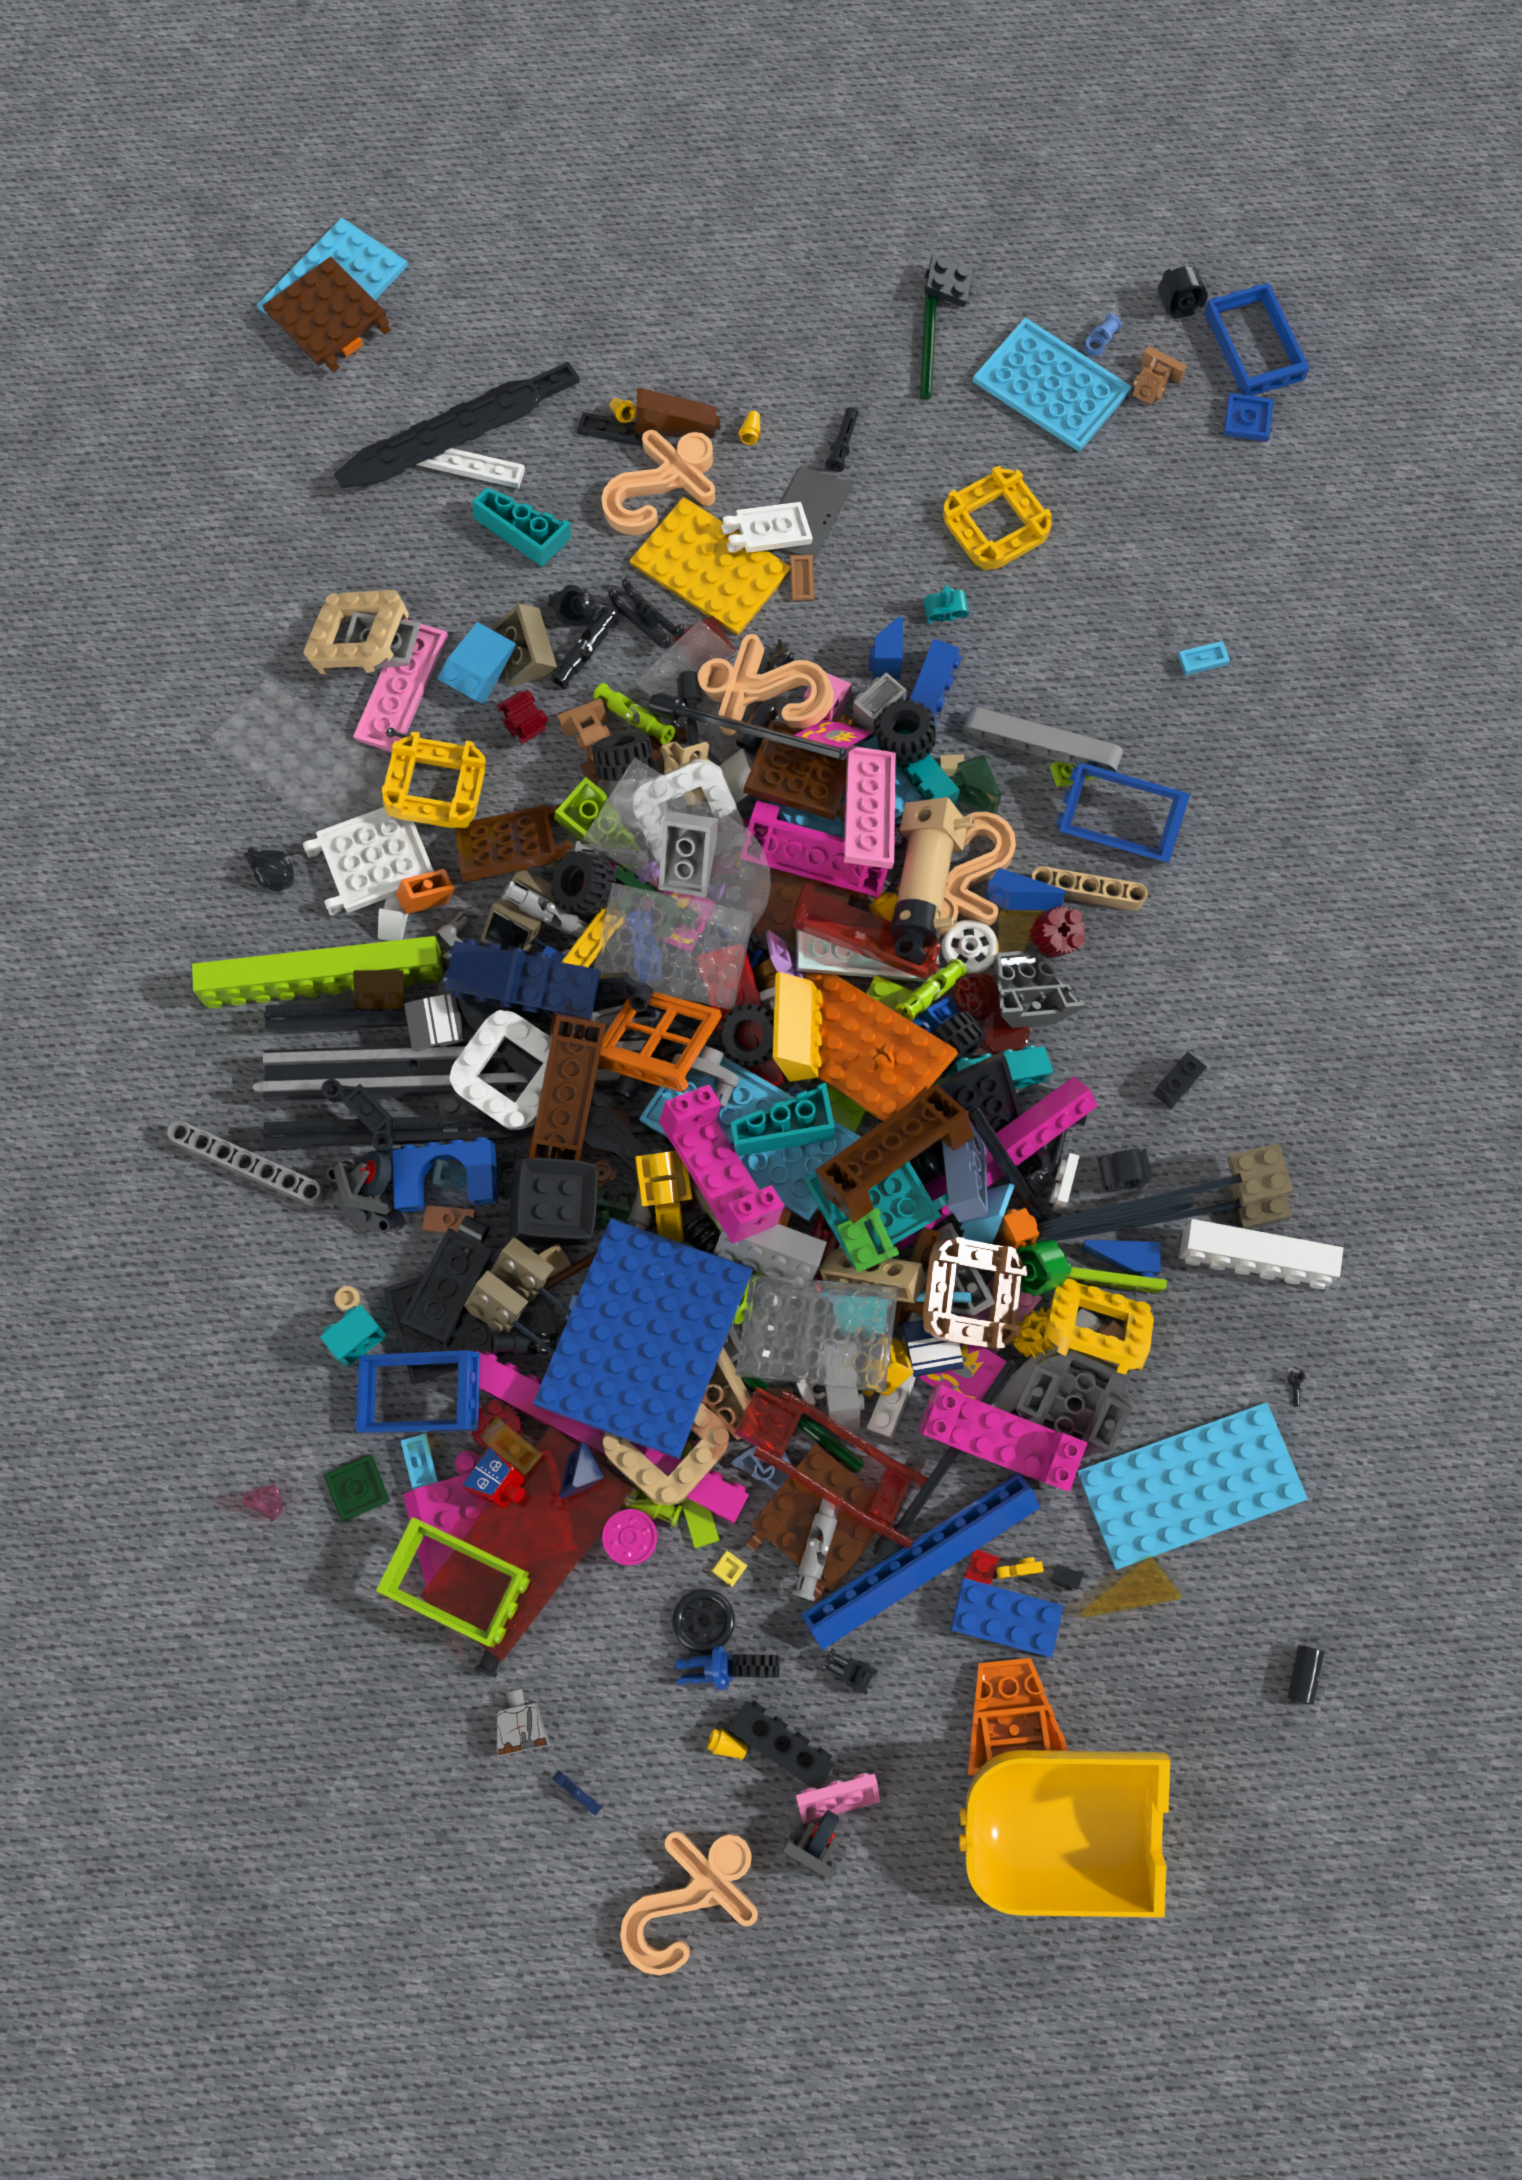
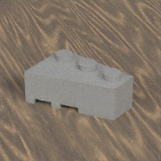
[820,1340,865,1433]

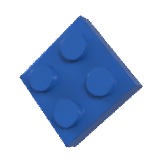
[1223,393,1274,442]

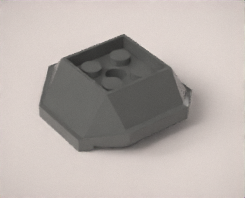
[1016,1348,1133,1458]

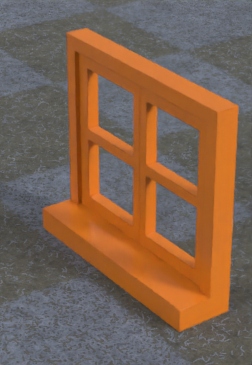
[598,991,722,1093]

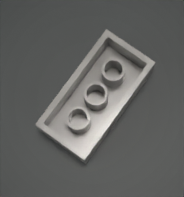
[713,1224,827,1290]

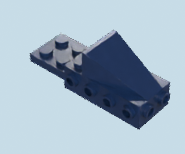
[443,938,601,1019]

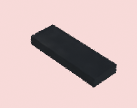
[577,412,644,446]

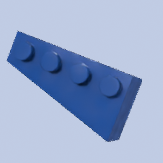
[908,638,962,733]

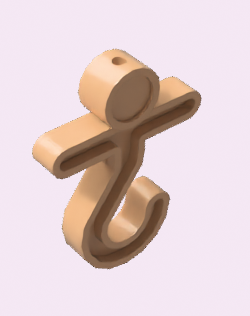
[601,430,716,535]
[698,634,834,735]
[938,812,1016,936]
[620,1831,758,1975]

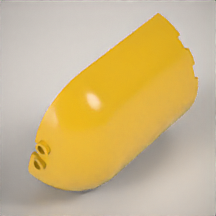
[959,1750,1170,1917]

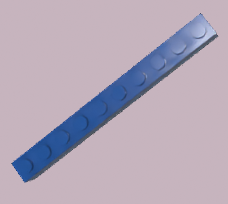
[801,1473,1040,1650]

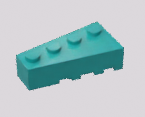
[472,487,571,567]
[896,729,960,807]
[944,1045,1054,1090]
[730,1082,835,1156]

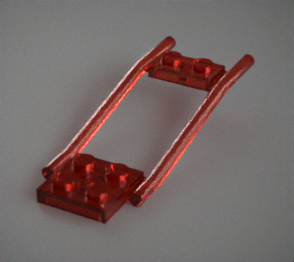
[734,1387,928,1549]

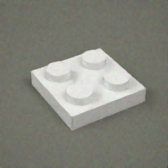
[1049,1153,1079,1214]

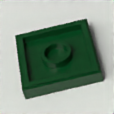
[324,1454,391,1523]

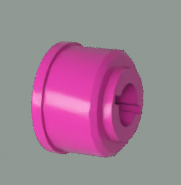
[602,1509,657,1566]

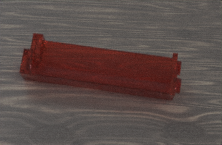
[790,882,941,980]

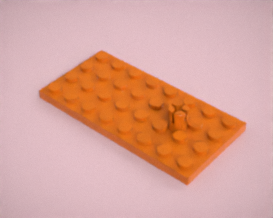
[773,972,958,1121]

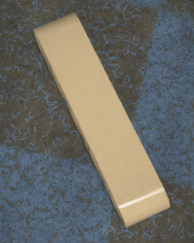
[1031,866,1148,911]

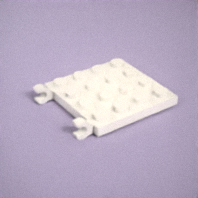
[302,807,434,916]

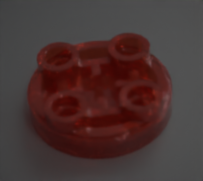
[952,973,1000,1020]
[981,1009,1030,1055]

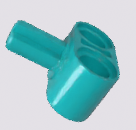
[923,585,969,624]

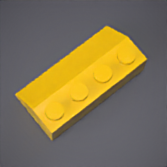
[773,972,823,1082]

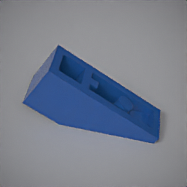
[986,868,1065,910]
[1082,1240,1161,1278]

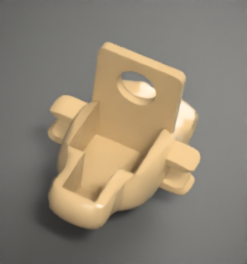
[660,742,711,806]

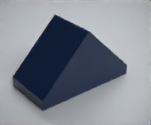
[559,1442,604,1498]

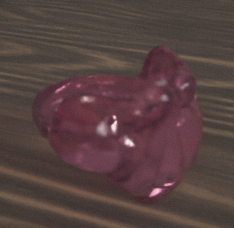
[242,1485,283,1522]

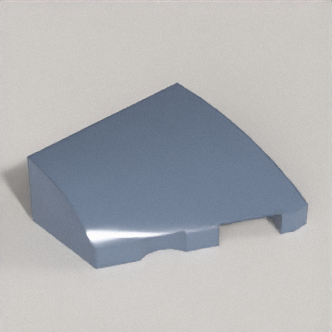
[731,1440,796,1491]

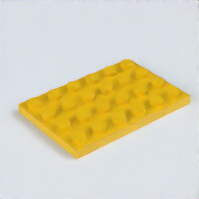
[629,497,790,636]

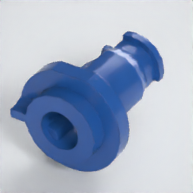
[675,1646,733,1690]

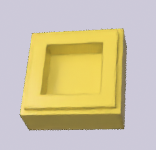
[711,1550,748,1587]

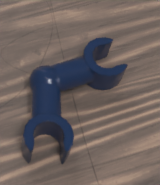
[552,1770,602,1816]

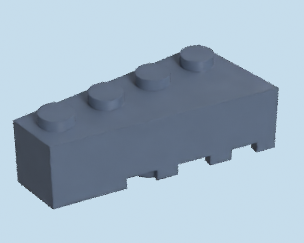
[942,1111,988,1223]

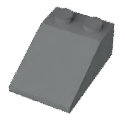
[344,612,420,669]
[659,811,718,897]

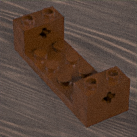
[526,1012,606,1161]
[815,1084,974,1224]

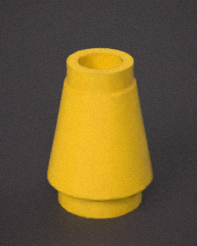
[609,398,636,423]
[739,411,761,445]
[707,1728,748,1760]

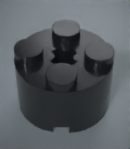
[1157,265,1208,319]
[1097,1148,1153,1193]

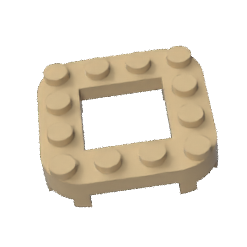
[303,590,409,674]
[603,1403,729,1506]

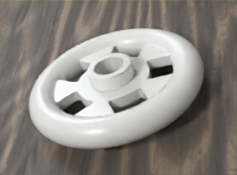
[942,920,999,974]

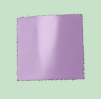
[765,930,803,978]

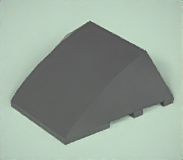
[996,950,1086,1028]

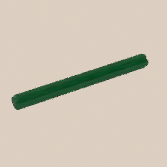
[920,293,937,400]
[740,1370,865,1473]

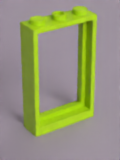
[376,1517,530,1647]

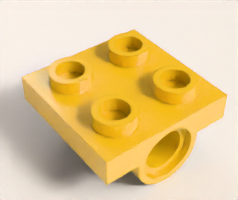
[635,1151,692,1206]

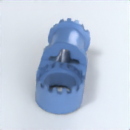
[1084,313,1123,357]

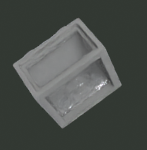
[853,673,907,737]

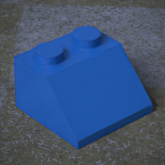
[868,617,903,680]

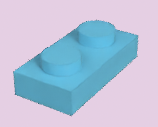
[1178,641,1230,676]
[401,1433,439,1489]

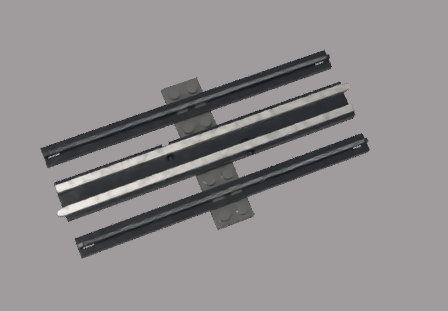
[253,980,660,1168]

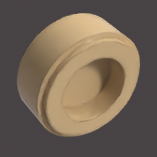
[334,1286,360,1312]

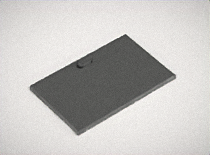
[779,466,852,561]

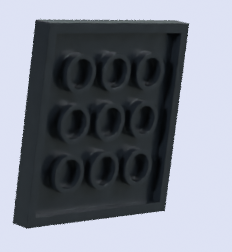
[929,1052,1023,1157]

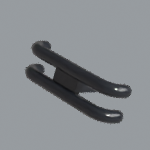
[608,578,685,649]

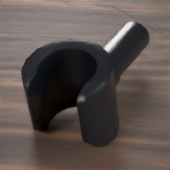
[1287,1370,1305,1407]

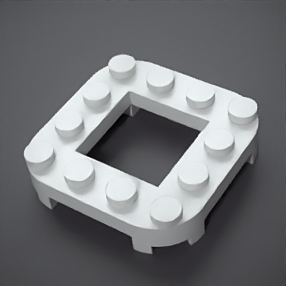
[633,758,744,864]
[449,1010,551,1130]

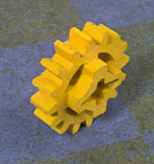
[1012,1307,1056,1358]

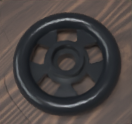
[672,1589,735,1653]

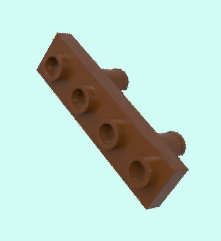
[887,1227,941,1326]

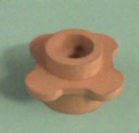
[595,1159,616,1188]

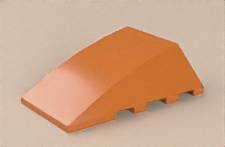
[968,1658,1069,1776]

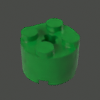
[1016,1239,1071,1296]

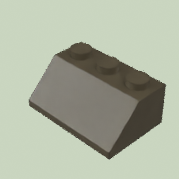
[491,603,557,687]

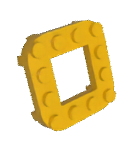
[943,466,1052,571]
[382,732,485,828]
[1044,1278,1154,1374]

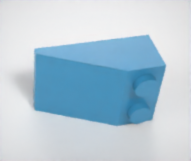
[437,622,517,705]

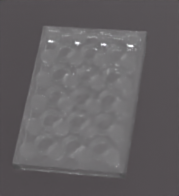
[594,883,755,1010]
[735,1275,898,1392]

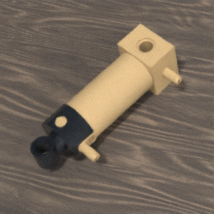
[889,797,974,968]

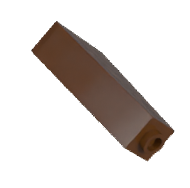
[635,388,720,438]

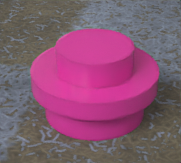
[455,1451,480,1475]

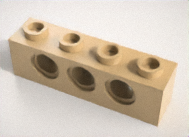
[819,1248,927,1303]

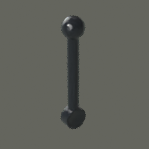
[385,727,433,740]

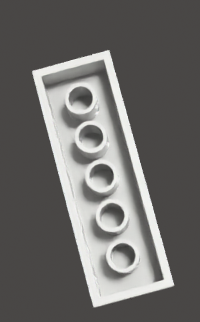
[1179,1219,1344,1289]

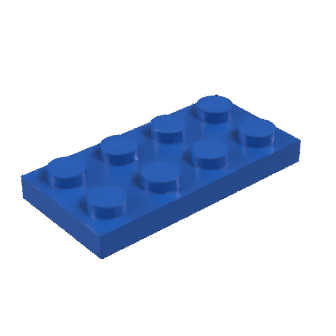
[950,1578,1064,1658]

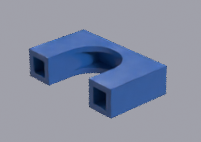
[393,1137,498,1213]

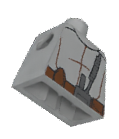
[497,1689,550,1756]

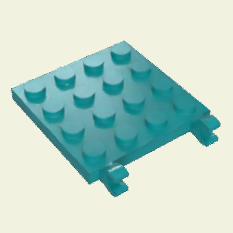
[803,1161,949,1268]

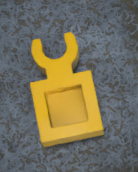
[996,1557,1044,1579]

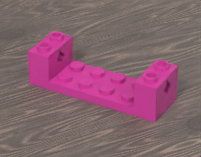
[740,801,896,898]
[659,1085,785,1244]
[917,1384,1088,1492]

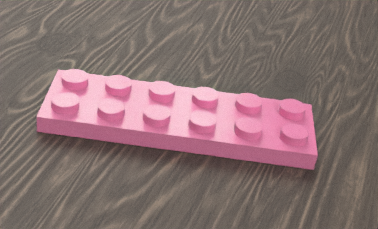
[353,619,448,752]
[844,747,896,869]

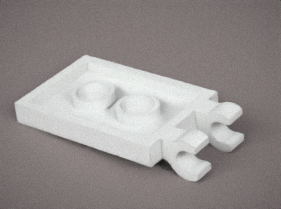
[721,502,813,553]

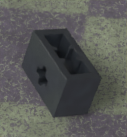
[1153,1051,1207,1110]

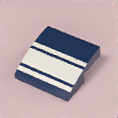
[902,1320,963,1377]

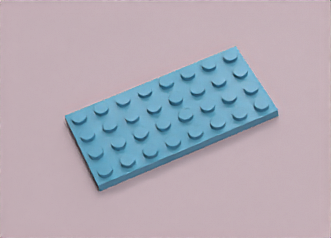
[639,1045,861,1222]
[1077,1402,1308,1570]

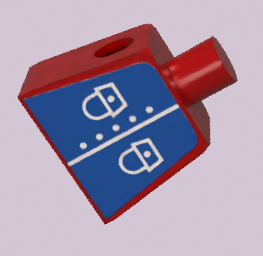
[461,1445,525,1508]

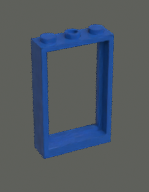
[1204,283,1309,396]
[1056,762,1190,863]
[355,1350,480,1434]

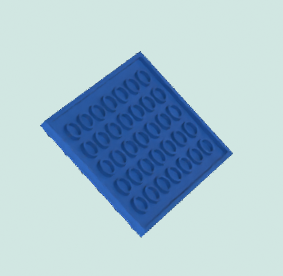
[533,1219,753,1459]

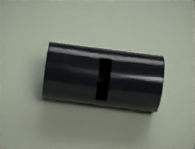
[735,702,778,754]
[1287,1645,1324,1705]

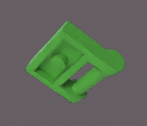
[836,1208,899,1273]

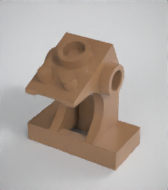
[1132,346,1187,405]
[557,699,610,761]

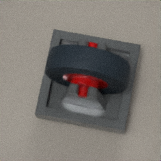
[333,1151,391,1215]
[783,1810,839,1881]

